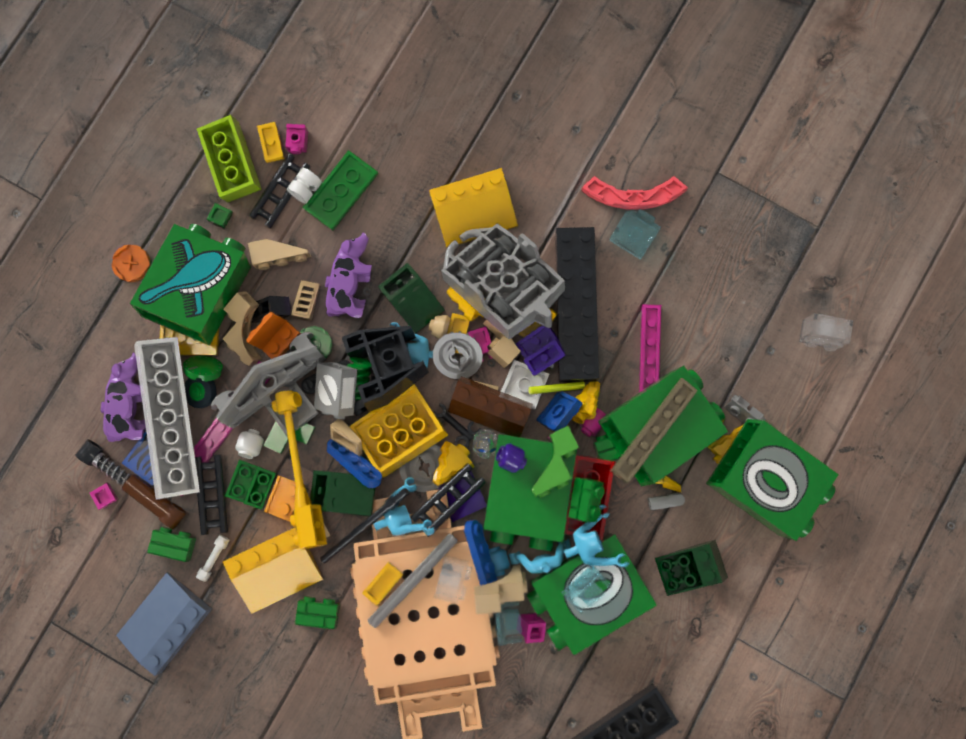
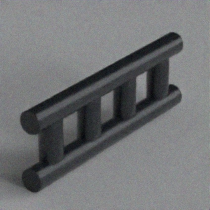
[249,153,311,229]
[195,455,228,535]
[410,463,486,537]

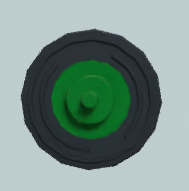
[184,378,217,408]

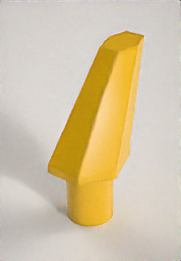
[655,476,681,493]

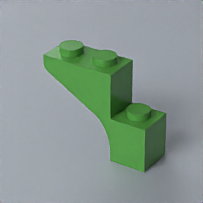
[532,426,579,498]

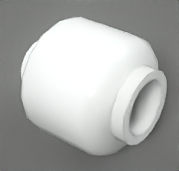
[235,429,264,459]

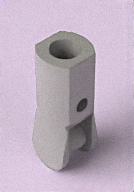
[648,493,685,510]

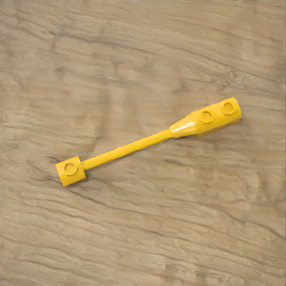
[271,391,327,550]

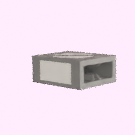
[314,362,357,419]

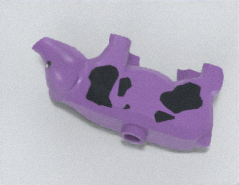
[325,233,372,318]
[101,352,146,442]

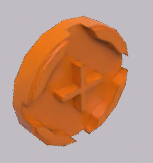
[112,245,151,282]

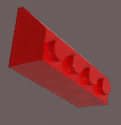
[564,454,615,541]

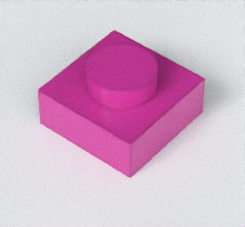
[90,483,118,510]

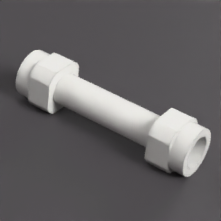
[196,535,230,582]

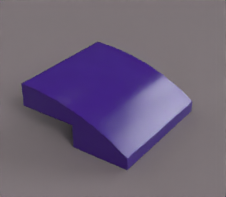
[515,325,566,376]
[437,471,487,522]

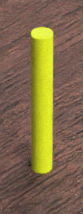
[528,381,585,395]

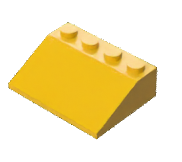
[429,168,518,248]
[349,384,448,478]
[223,527,323,614]

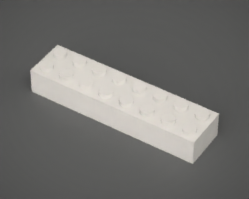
[134,337,200,499]

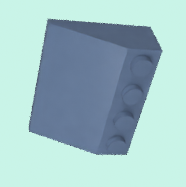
[116,572,212,676]

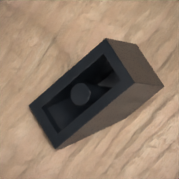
[251,296,291,323]

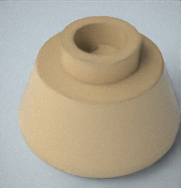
[429,315,450,339]

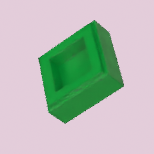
[207,203,233,229]

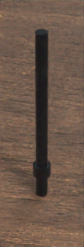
[320,488,410,563]

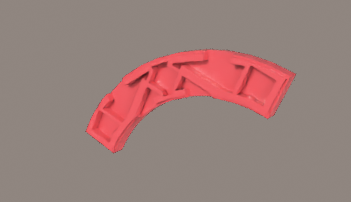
[581,176,688,210]

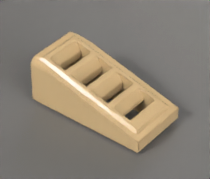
[291,280,320,321]
[330,419,362,456]

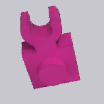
[467,326,492,362]

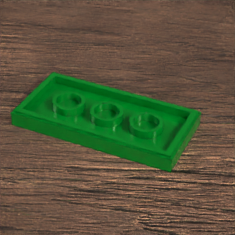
[303,150,379,231]

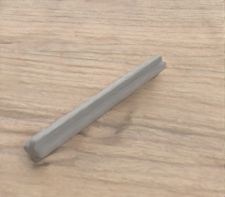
[368,534,458,628]

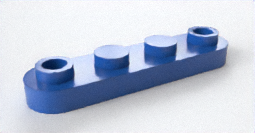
[327,439,382,488]
[464,520,498,585]

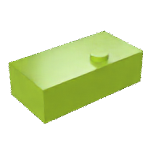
[197,115,262,203]

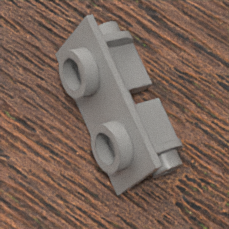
[724,394,766,424]

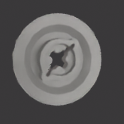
[433,331,483,379]
[399,444,441,492]

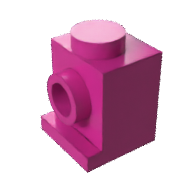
[285,124,308,154]
[516,613,546,643]

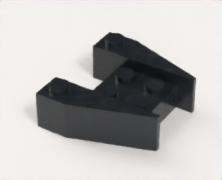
[342,326,429,412]

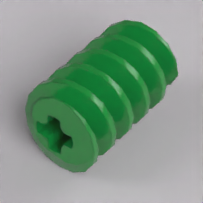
[347,357,372,400]

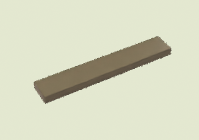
[611,378,698,484]

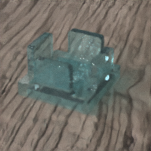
[609,209,661,260]
[561,565,611,614]
[495,601,522,646]

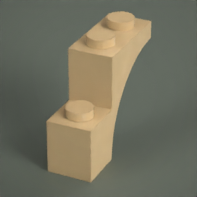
[223,292,262,366]
[483,319,520,368]
[474,565,527,614]

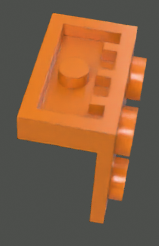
[246,312,301,359]

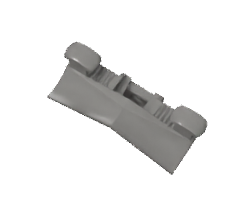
[211,332,326,436]

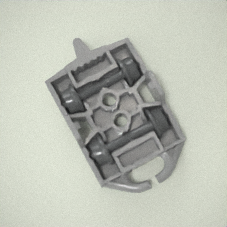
[441,223,565,340]

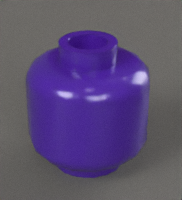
[496,443,527,473]

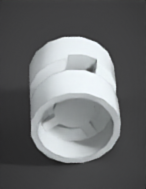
[287,168,322,204]

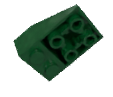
[378,263,445,334]
[310,470,375,516]
[655,540,728,596]

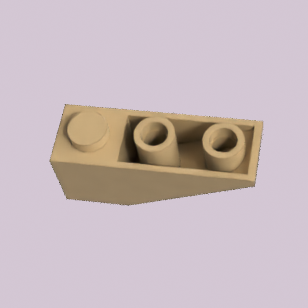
[248,239,311,270]

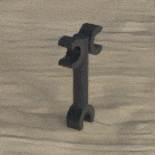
[433,403,482,448]

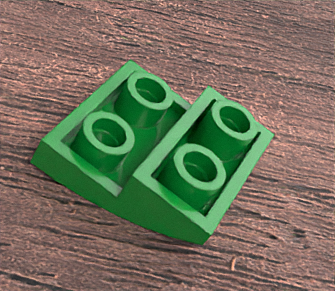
[225,459,276,510]

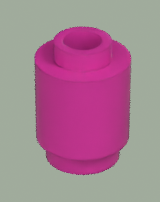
[580,408,606,437]

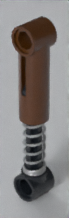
[75,439,187,529]

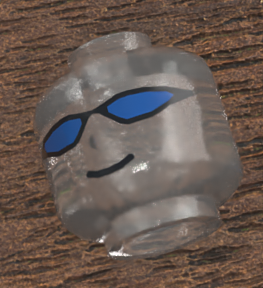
[473,429,498,459]

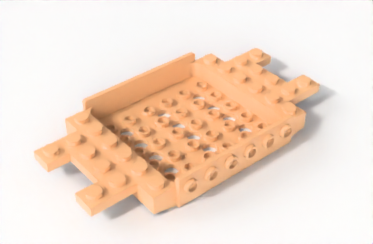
[350,490,500,739]

